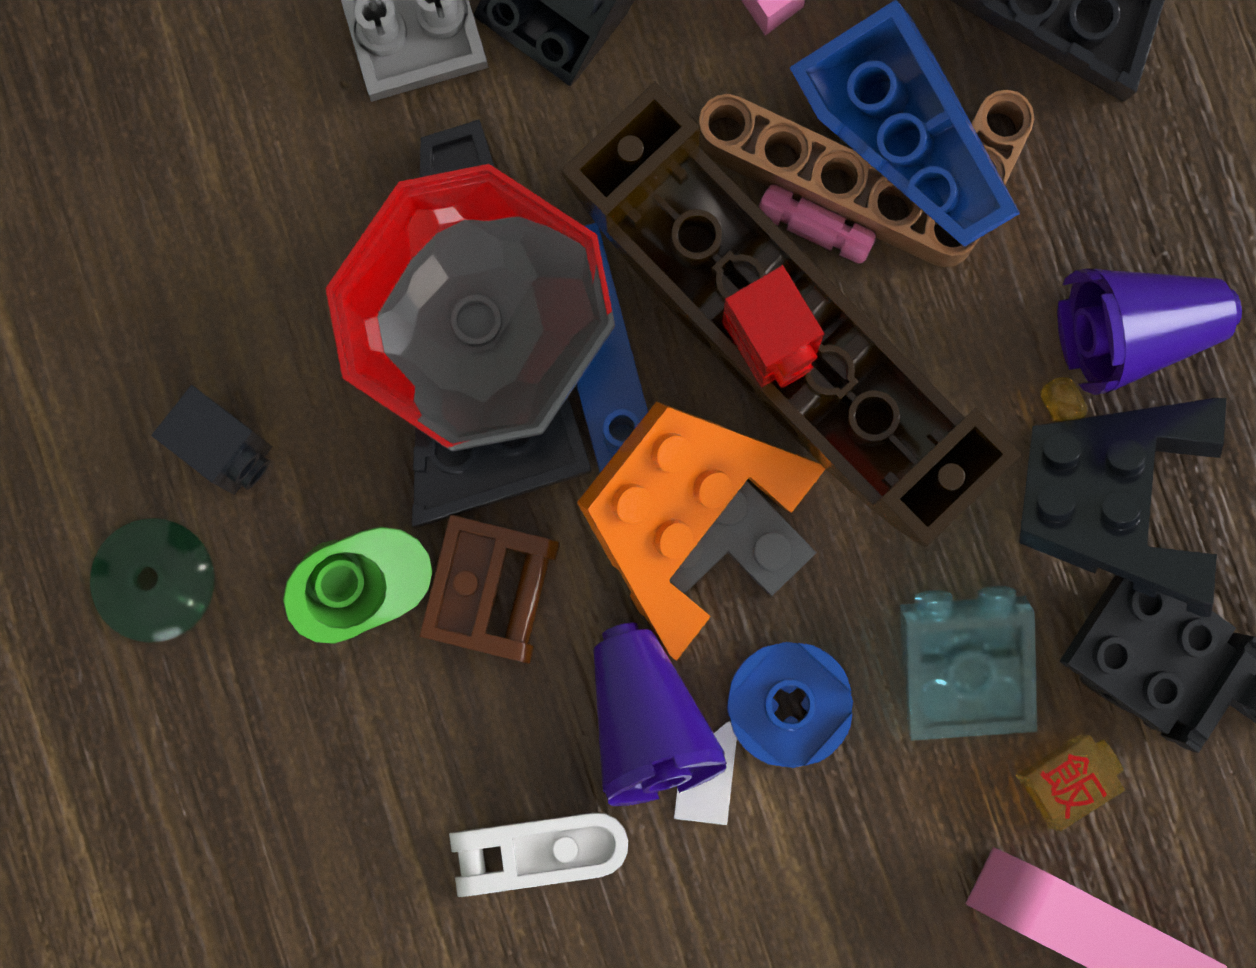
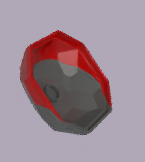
[325,164,615,452]

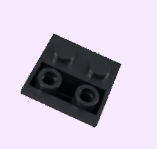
[473,0,634,86]

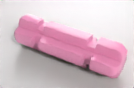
[758,185,876,263]

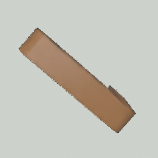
[698,90,1034,268]

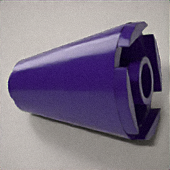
[1057,268,1242,395]
[593,622,727,806]

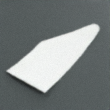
[674,721,737,825]

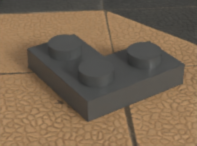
[670,481,817,597]

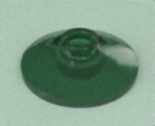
[90,518,215,642]

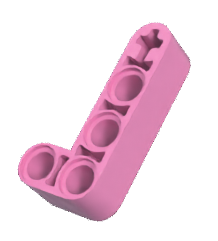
[965,847,1227,968]

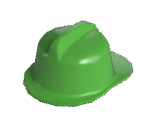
[283,527,432,644]

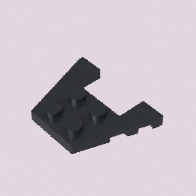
[1019,398,1227,617]

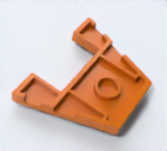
[577,401,825,661]

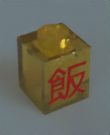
[1016,735,1125,831]

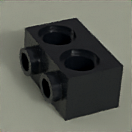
[151,385,273,495]

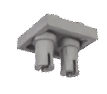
[341,0,488,102]

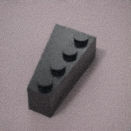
[950,0,1165,102]

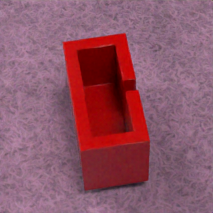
[722,265,825,388]

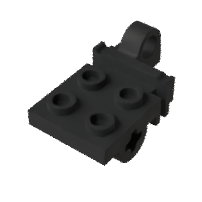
[1059,575,1256,753]

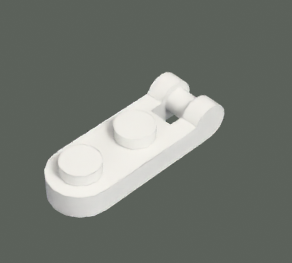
[449,812,628,897]

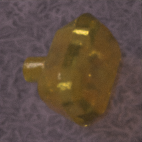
[1041,377,1088,422]

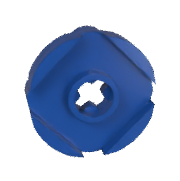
[726,642,853,768]

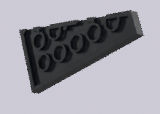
[412,119,592,529]

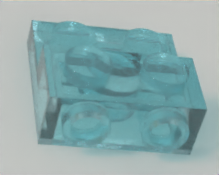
[900,586,1037,741]

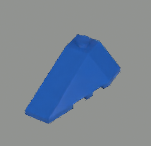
[789,0,1020,247]

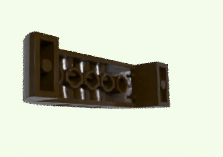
[561,81,1022,547]

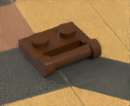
[419,515,560,664]

